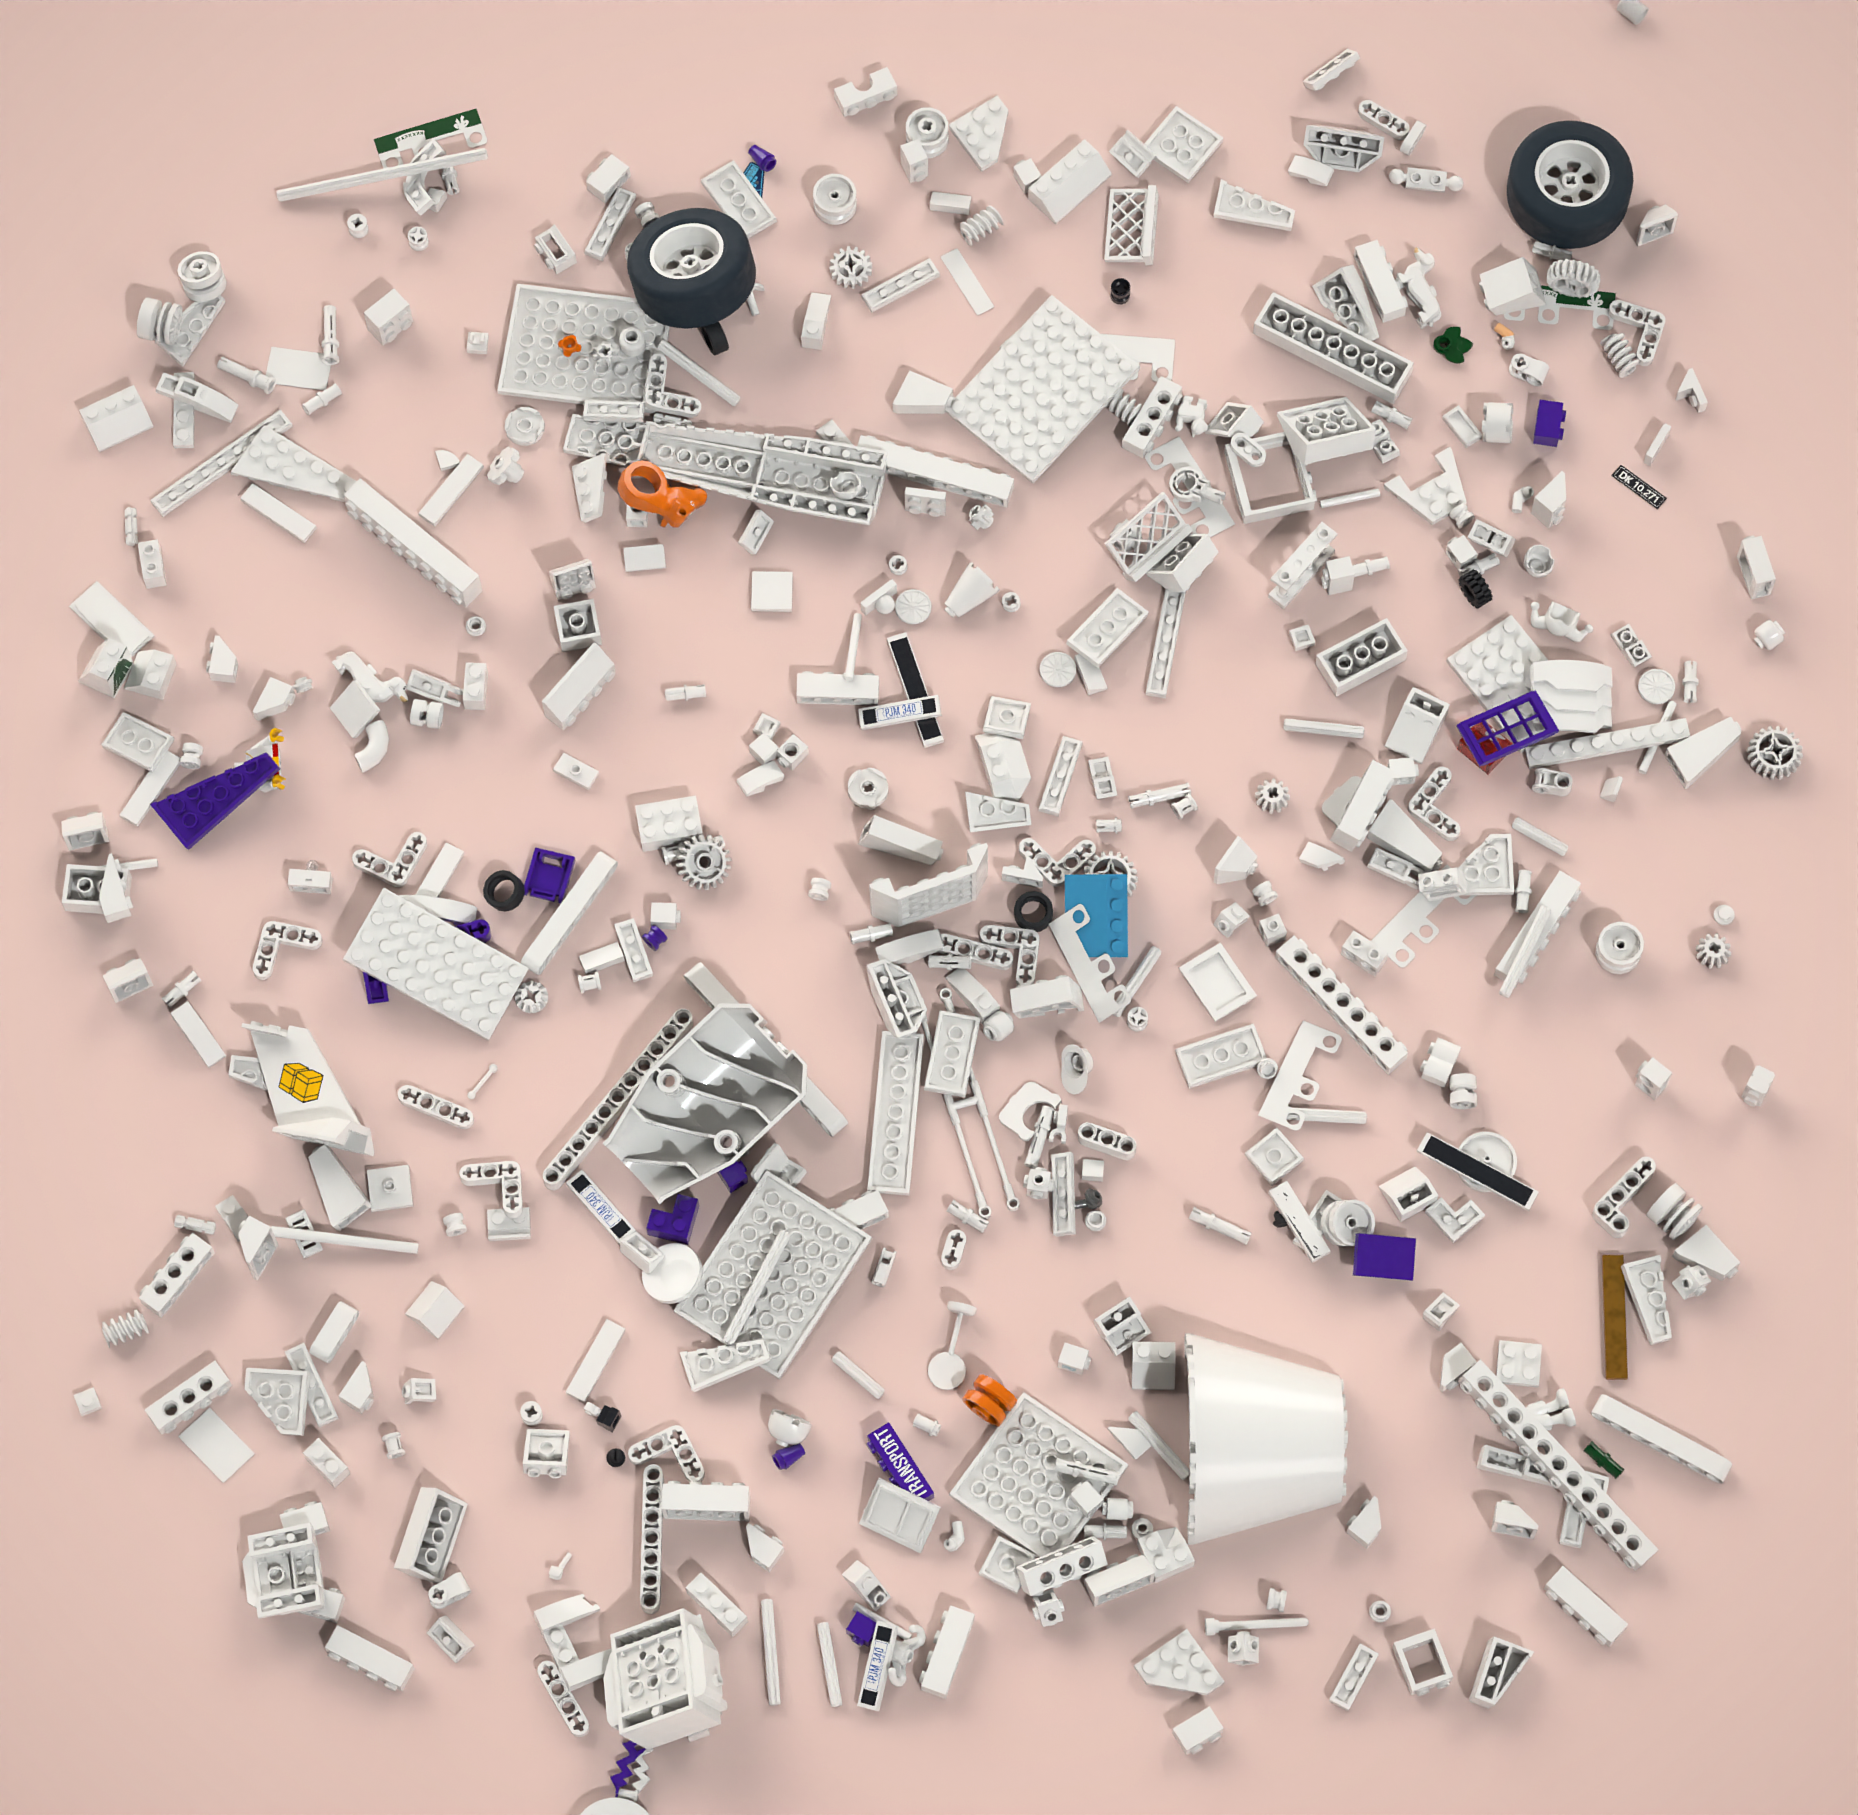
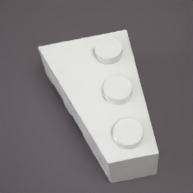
[1010,975,1084,1018]
[1469,1636,1534,1709]

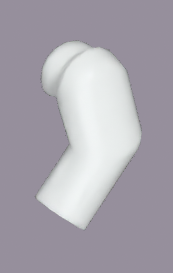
[1512,486,1534,513]
[944,1521,965,1552]

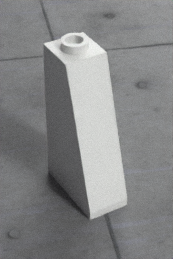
[1665,717,1741,789]
[1367,799,1443,873]
[858,815,943,865]
[308,1144,372,1232]

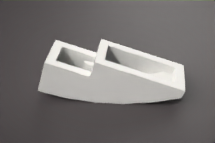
[875,929,945,965]
[171,1001,226,1068]

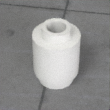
[1102,1498,1133,1520]

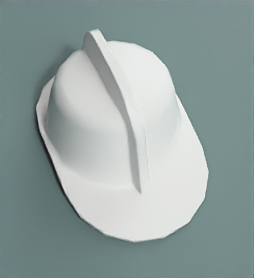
[1061,1044,1093,1094]

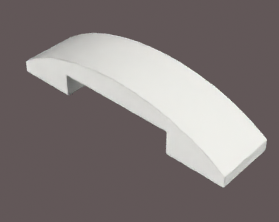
[398,895,477,925]

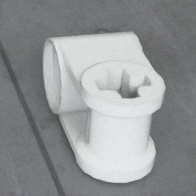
[1509,354,1549,387]
[1532,768,1572,796]
[428,1572,471,1609]

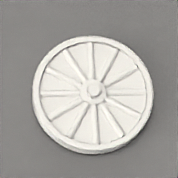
[895,589,931,624]
[1040,652,1076,687]
[1638,669,1675,704]

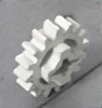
[829,246,872,289]

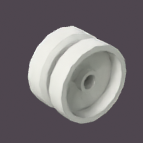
[906,107,949,158]
[813,174,857,225]
[177,251,227,302]
[1595,922,1644,974]
[1321,1200,1375,1246]

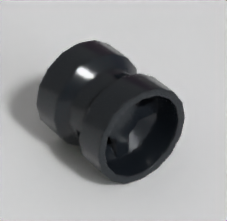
[1110,278,1130,305]

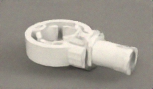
[1169,467,1226,505]

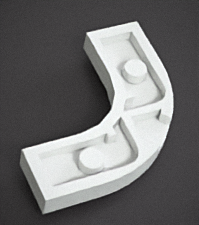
[403,139,447,216]

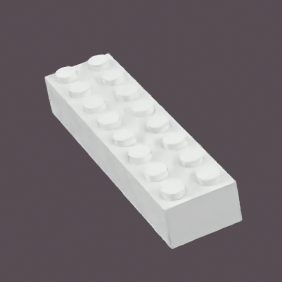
[1253,292,1414,404]
[344,478,482,608]

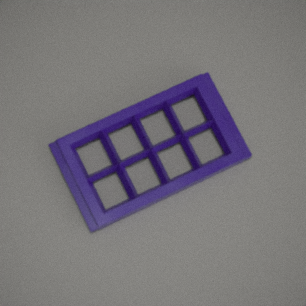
[1456,690,1559,767]

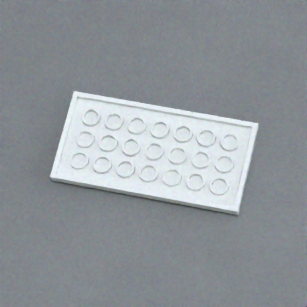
[343,888,529,1041]

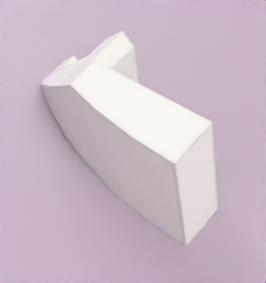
[1299,842,1345,871]
[1107,1426,1152,1459]

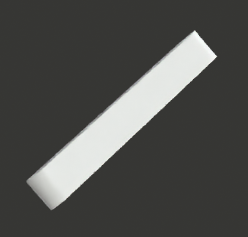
[521,851,618,975]
[1591,1394,1732,1484]
[640,1464,664,1614]

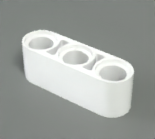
[1078,1122,1137,1160]
[309,1301,360,1363]

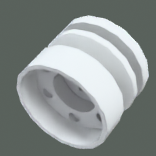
[137,297,182,345]
[1646,1183,1703,1240]

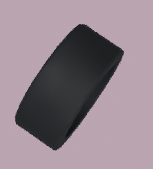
[700,322,729,355]
[483,870,525,912]
[1014,891,1053,932]

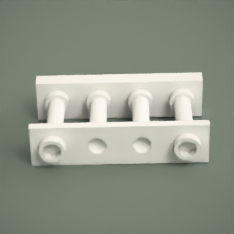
[1268,522,1338,609]

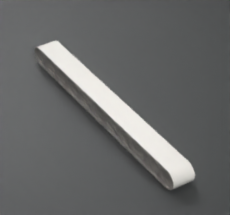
[684,962,848,1137]
[543,1008,693,1190]

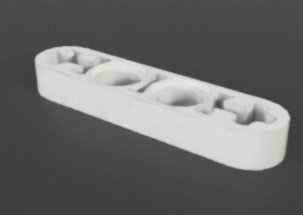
[938,934,1013,970]
[398,1085,474,1129]
[537,1661,589,1737]

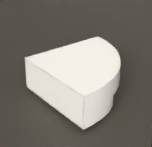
[435,450,460,471]

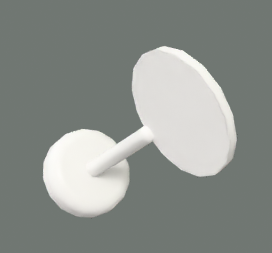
[928,1301,977,1390]

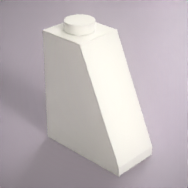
[893,371,955,414]
[1672,1225,1740,1281]

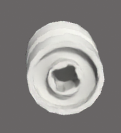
[410,699,444,729]
[1449,1073,1477,1109]

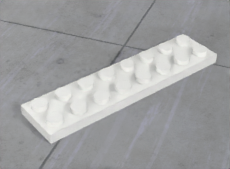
[867,1031,924,1195]

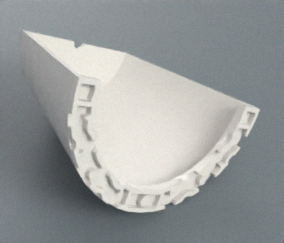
[1184,1333,1348,1545]

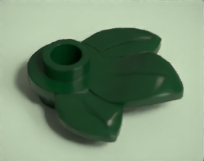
[1433,327,1473,364]

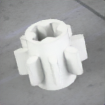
[593,342,617,368]
[969,504,994,530]

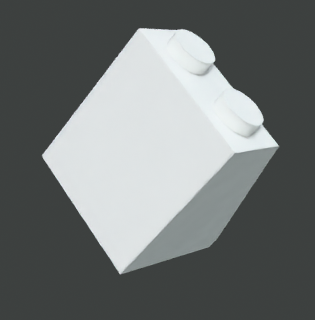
[1479,257,1546,315]

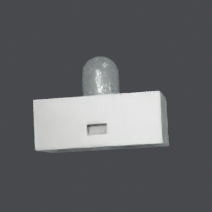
[288,860,333,894]

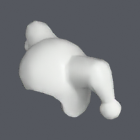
[1531,601,1593,642]

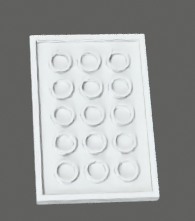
[1446,615,1549,754]

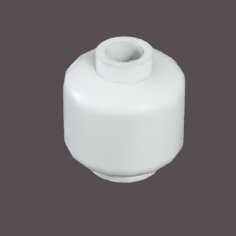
[619,327,646,357]
[1754,620,1785,650]
[983,1011,1014,1042]

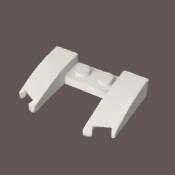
[534,1594,612,1692]

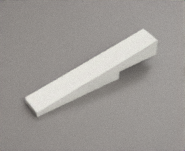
[1477,1445,1609,1495]

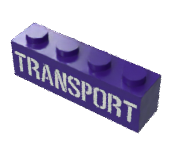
[866,1422,934,1501]

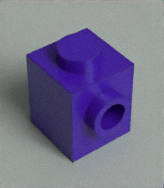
[717,1160,748,1193]
[846,1611,876,1647]

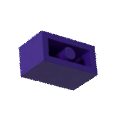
[1533,399,1566,447]

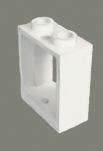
[1737,536,1776,600]
[1393,1628,1453,1696]

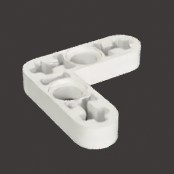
[1608,300,1665,366]
[643,353,701,418]
[1408,767,1460,841]
[352,832,427,887]
[1019,838,1096,887]
[253,921,322,980]
[980,925,1039,985]
[459,1161,523,1218]
[628,1425,705,1482]

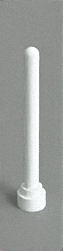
[1205,1618,1309,1636]

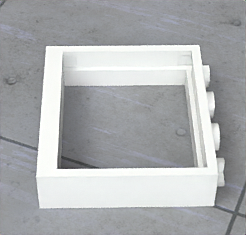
[1224,432,1317,524]

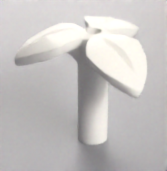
[747,283,765,316]

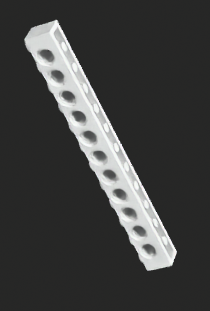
[1458,1359,1659,1571]

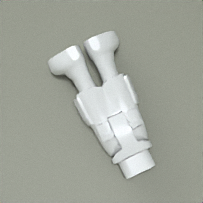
[1500,1388,1576,1436]

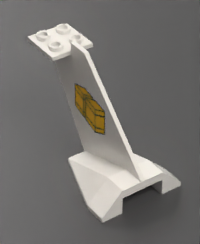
[241,1021,374,1156]

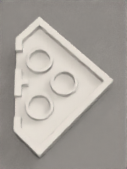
[949,95,1008,172]
[1458,834,1514,895]
[244,1368,310,1436]
[1134,1629,1225,1695]

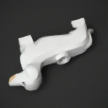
[1396,247,1441,329]
[332,651,408,703]

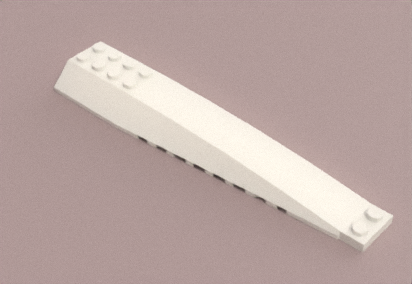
[563,414,888,525]

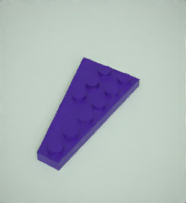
[150,753,281,850]

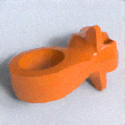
[618,460,707,528]

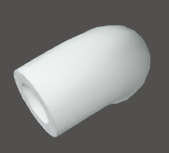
[354,720,389,773]

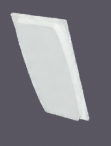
[69,581,155,657]

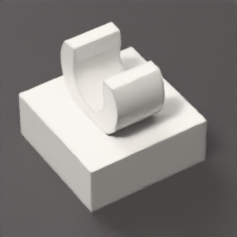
[467,332,489,354]

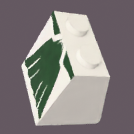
[78,638,133,698]

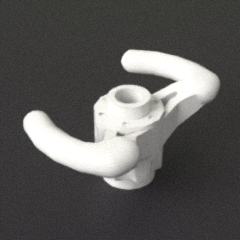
[888,1624,926,1687]

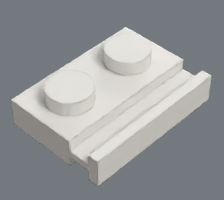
[1109,130,1157,178]
[487,1207,531,1241]

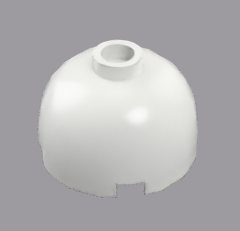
[768,1409,812,1447]

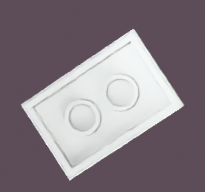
[101,712,175,772]

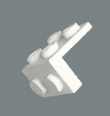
[751,1143,807,1188]

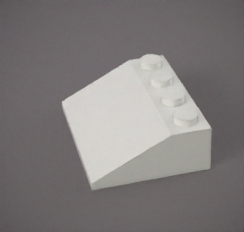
[1277,397,1376,465]

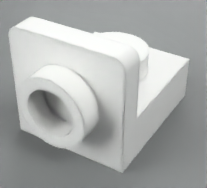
[402,1378,436,1404]

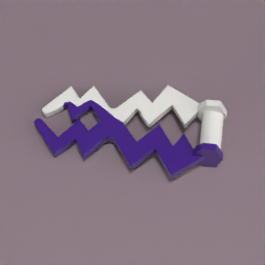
[610,1740,654,1802]

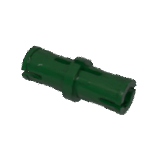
[1583,1441,1625,1479]

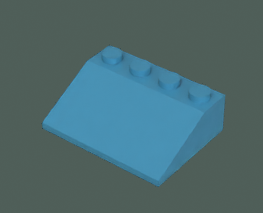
[1065,874,1128,957]

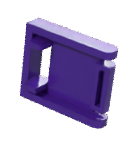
[524,847,576,904]

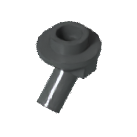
[1075,1188,1102,1210]

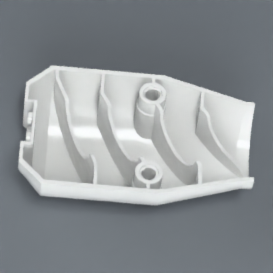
[603,1003,807,1204]

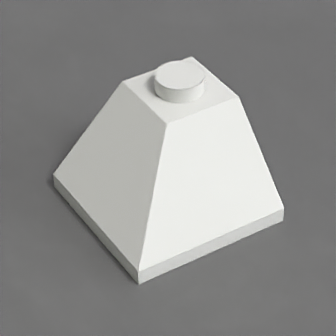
[1636,204,1678,246]
[1205,402,1264,438]
[1214,836,1258,884]
[1491,1500,1538,1540]

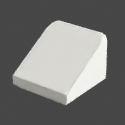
[427,188,447,213]
[1600,776,1623,802]
[1082,1159,1104,1182]

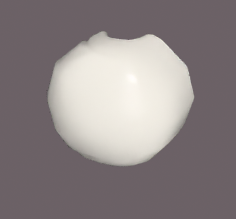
[830,472,862,501]
[1524,545,1555,578]

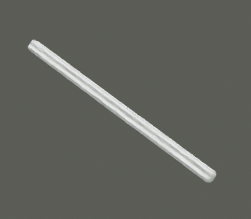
[277,148,488,201]

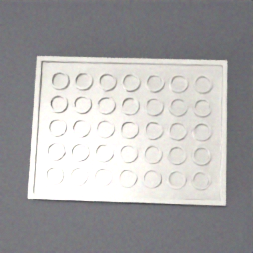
[497,284,670,413]
[945,295,1140,484]
[674,1170,873,1380]

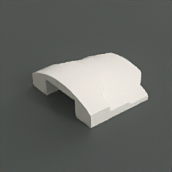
[1530,660,1613,734]
[242,1523,324,1619]

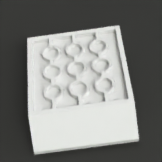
[869,843,988,927]

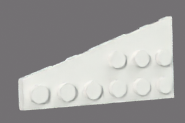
[231,425,357,502]

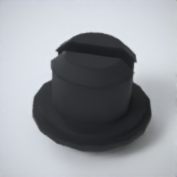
[1273,1211,1288,1228]
[606,1448,626,1467]

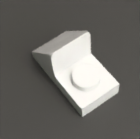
[1676,368,1708,413]
[1002,856,1043,888]
[215,1195,248,1242]
[1423,1292,1460,1331]

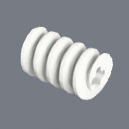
[960,205,1004,246]
[1600,333,1640,378]
[1105,389,1142,427]
[102,1309,149,1348]

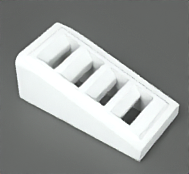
[286,1210,323,1259]

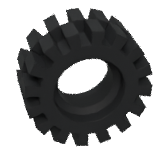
[1458,569,1493,609]

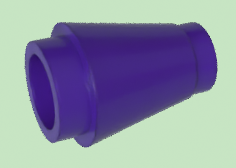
[748,145,777,172]
[772,1443,805,1470]

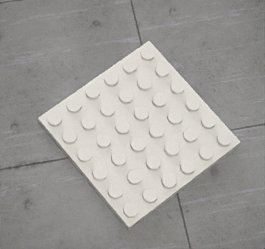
[949,1392,1128,1558]

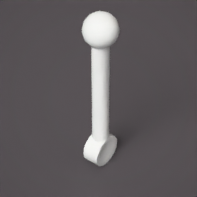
[467,1064,497,1099]

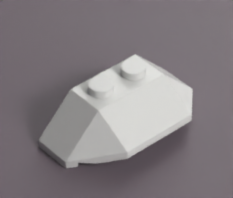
[1304,125,1385,172]
[975,733,1031,802]
[866,959,927,1039]

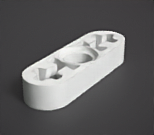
[1358,100,1409,140]

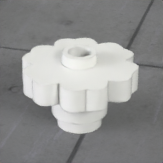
[487,447,524,485]

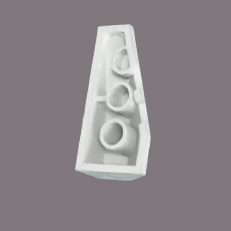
[1312,265,1379,341]

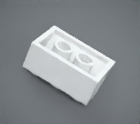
[79,385,154,452]
[1146,533,1219,592]
[238,1216,278,1281]
[1084,1554,1155,1607]

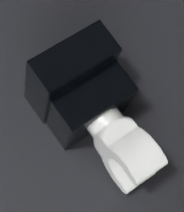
[584,1402,622,1433]

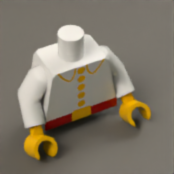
[234,728,286,793]

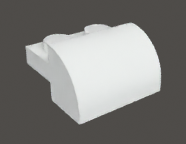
[1094,1296,1151,1356]

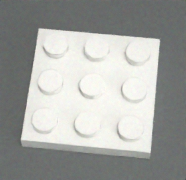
[1144,106,1223,183]

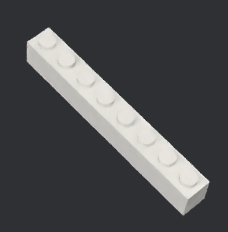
[857,435,1014,508]

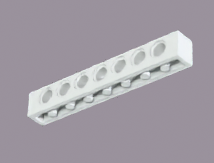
[1275,936,1408,1075]

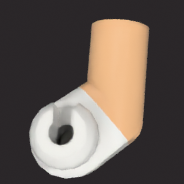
[1494,322,1515,350]

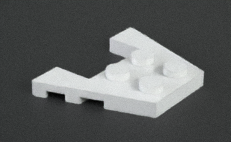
[1384,447,1467,525]

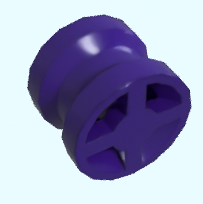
[642,925,668,951]

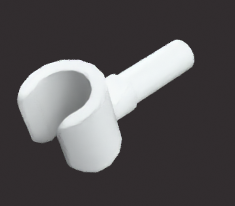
[549,1553,572,1580]

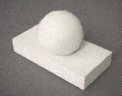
[861,579,897,616]

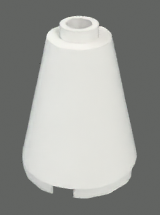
[944,562,1000,618]

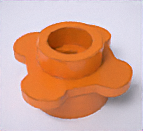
[558,335,582,357]

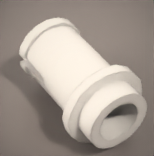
[1096,817,1122,834]
[913,1414,941,1436]

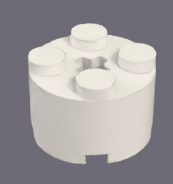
[1482,402,1513,443]

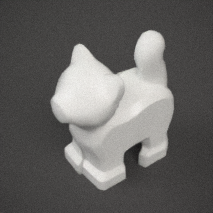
[1175,396,1208,437]

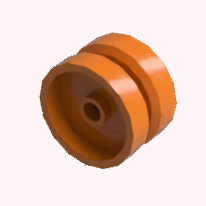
[962,1374,1017,1426]

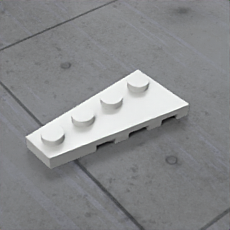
[154,295,225,367]

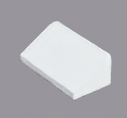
[930,192,972,215]
[623,544,666,572]
[1075,654,1108,696]
[579,942,625,975]
[620,1232,665,1274]
[427,1615,475,1663]

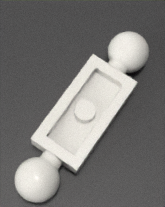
[1389,167,1463,193]

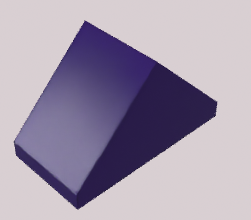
[363,972,389,1004]

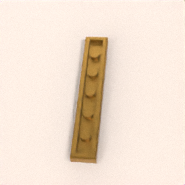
[1602,1255,1628,1380]

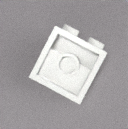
[523,1429,570,1478]

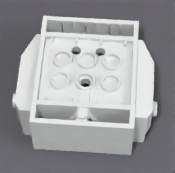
[603,1608,727,1750]

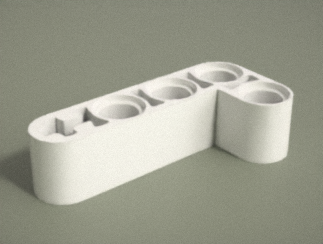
[1592,1157,1656,1238]

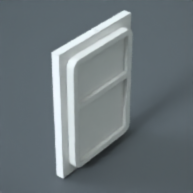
[1179,943,1257,1022]
[859,1478,941,1553]

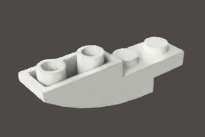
[156,372,239,423]

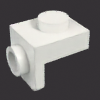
[1213,902,1250,938]

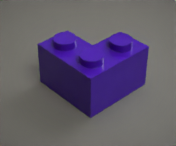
[646,1194,699,1245]

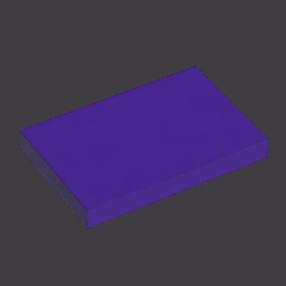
[1353,1233,1416,1281]

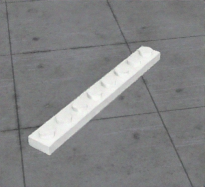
[1525,718,1690,769]

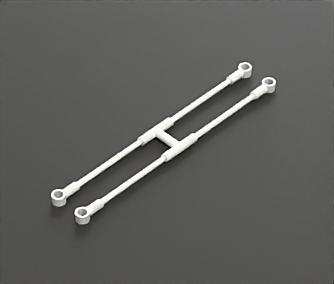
[921,988,1019,1220]

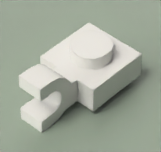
[1049,1104,1068,1144]

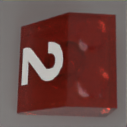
[1457,722,1513,775]

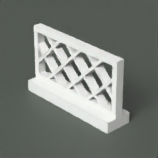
[1104,185,1159,265]
[1104,492,1193,582]

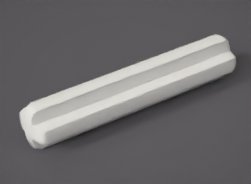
[1512,817,1569,856]
[832,1351,885,1399]

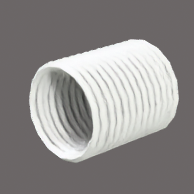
[1617,0,1649,25]

